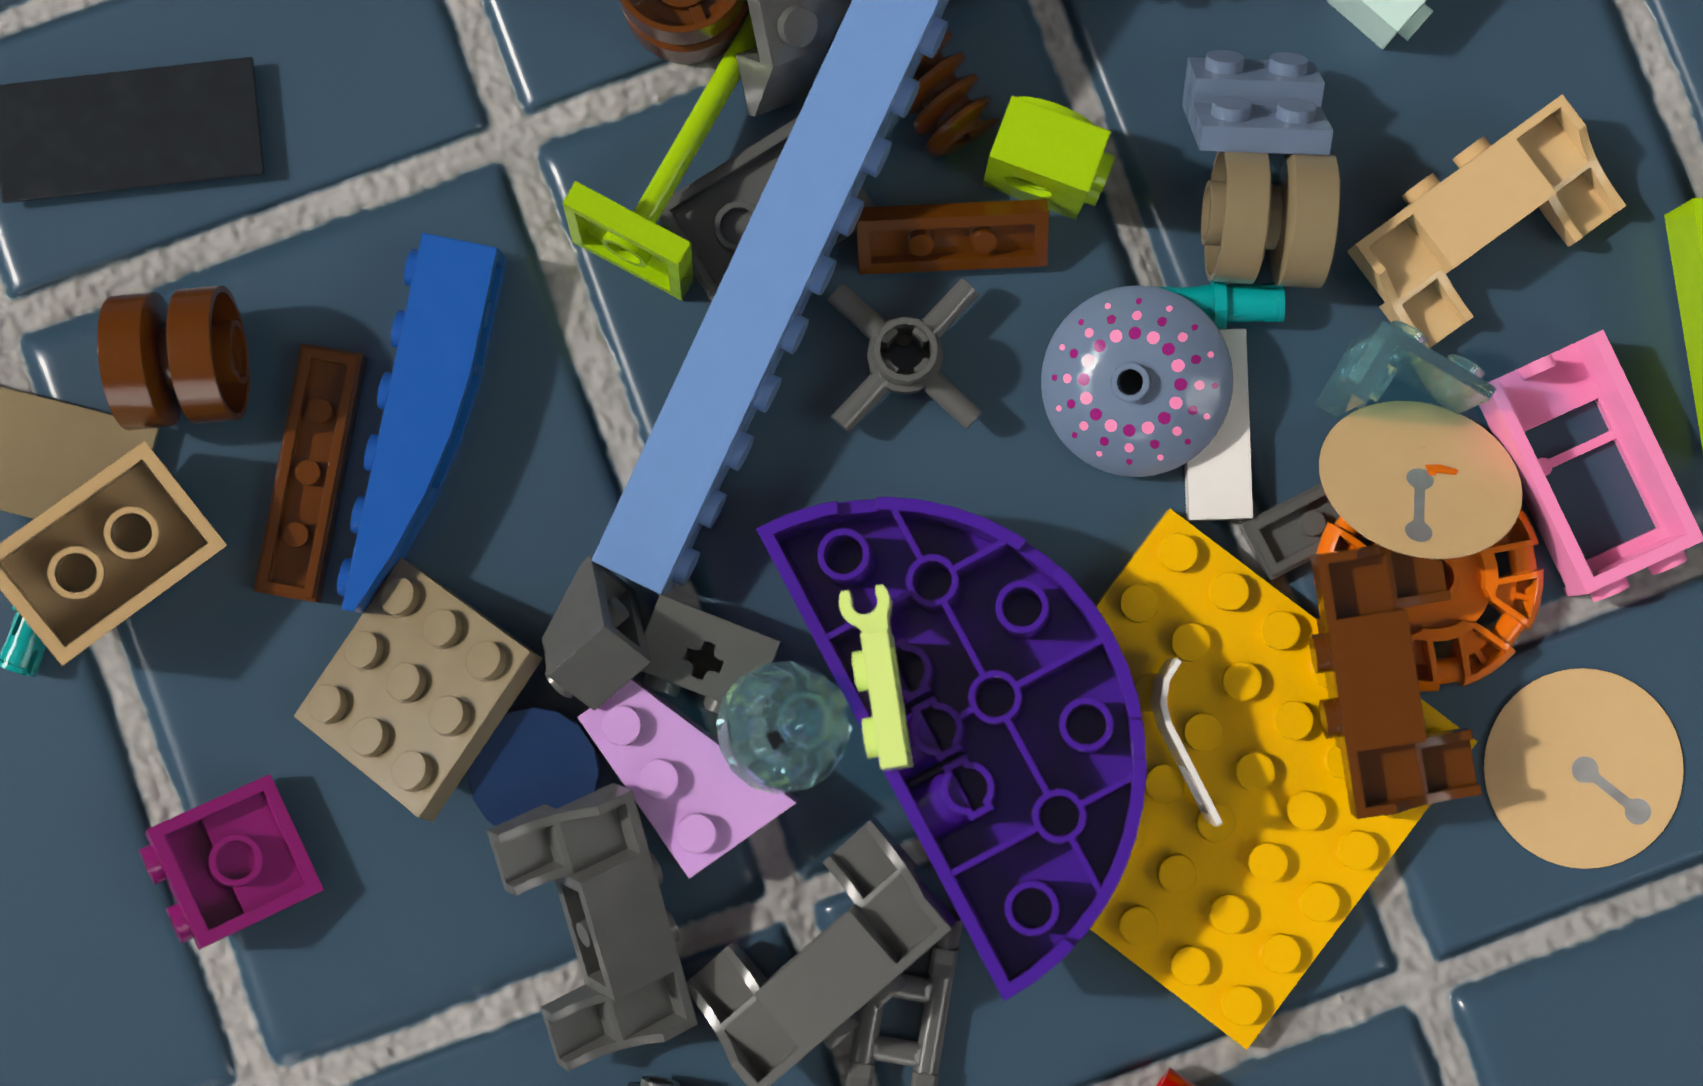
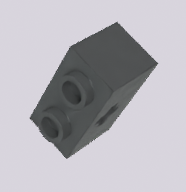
[641,595,783,721]

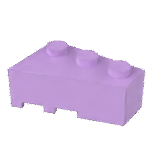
[577,679,799,879]

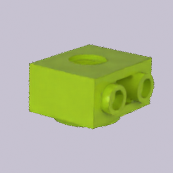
[982,95,1116,220]

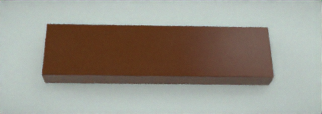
[253,343,368,603]

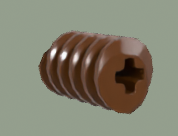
[908,31,1000,157]

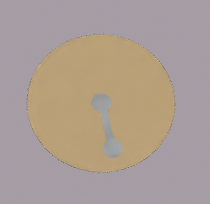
[1319,401,1523,559]
[1484,668,1684,869]

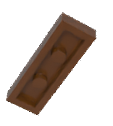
[857,199,1049,275]

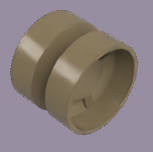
[1201,151,1340,289]

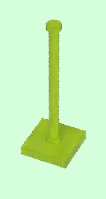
[562,12,757,301]

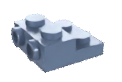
[1182,50,1334,155]

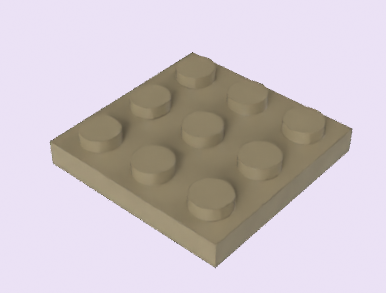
[294,558,543,822]

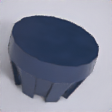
[468,707,602,826]

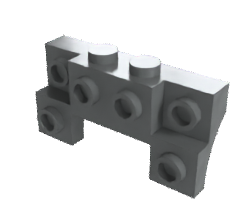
[487,783,698,1072]
[686,816,957,1086]

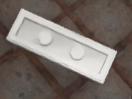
[1184,329,1253,521]

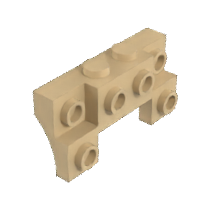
[1347,94,1627,357]

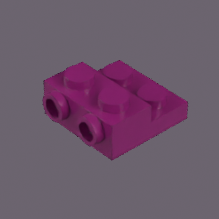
[139,774,324,950]

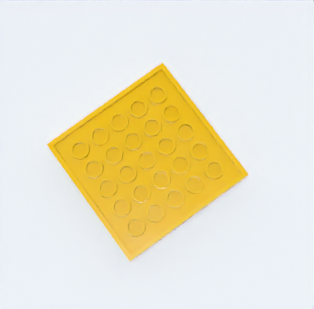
[1090,509,1478,1050]

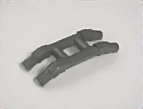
[846,908,963,1086]

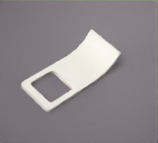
[1150,658,1223,827]

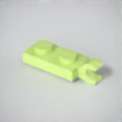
[839,584,914,771]

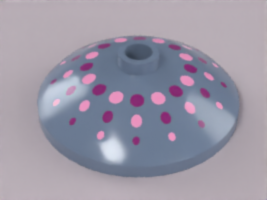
[1041,285,1233,477]

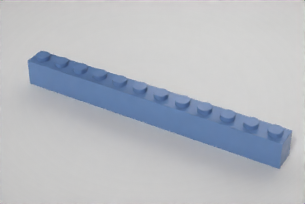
[591,0,949,594]

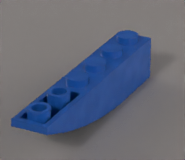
[337,233,508,613]

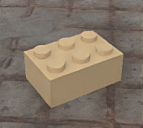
[0,441,227,666]

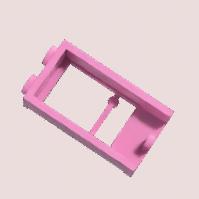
[1469,330,1703,602]

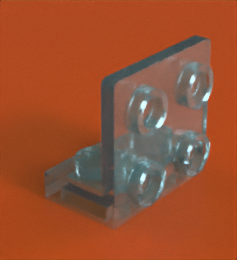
[1315,321,1496,417]

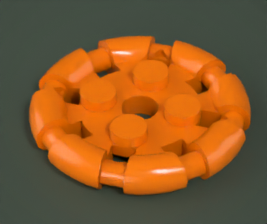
[1314,464,1544,692]

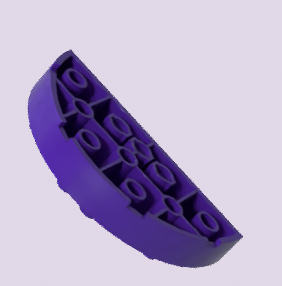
[756,496,1147,1002]

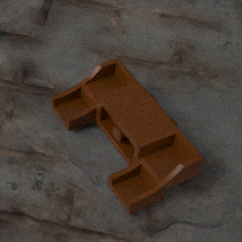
[1309,544,1482,819]

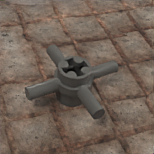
[827,278,983,434]

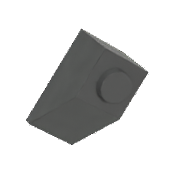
[542,555,651,711]

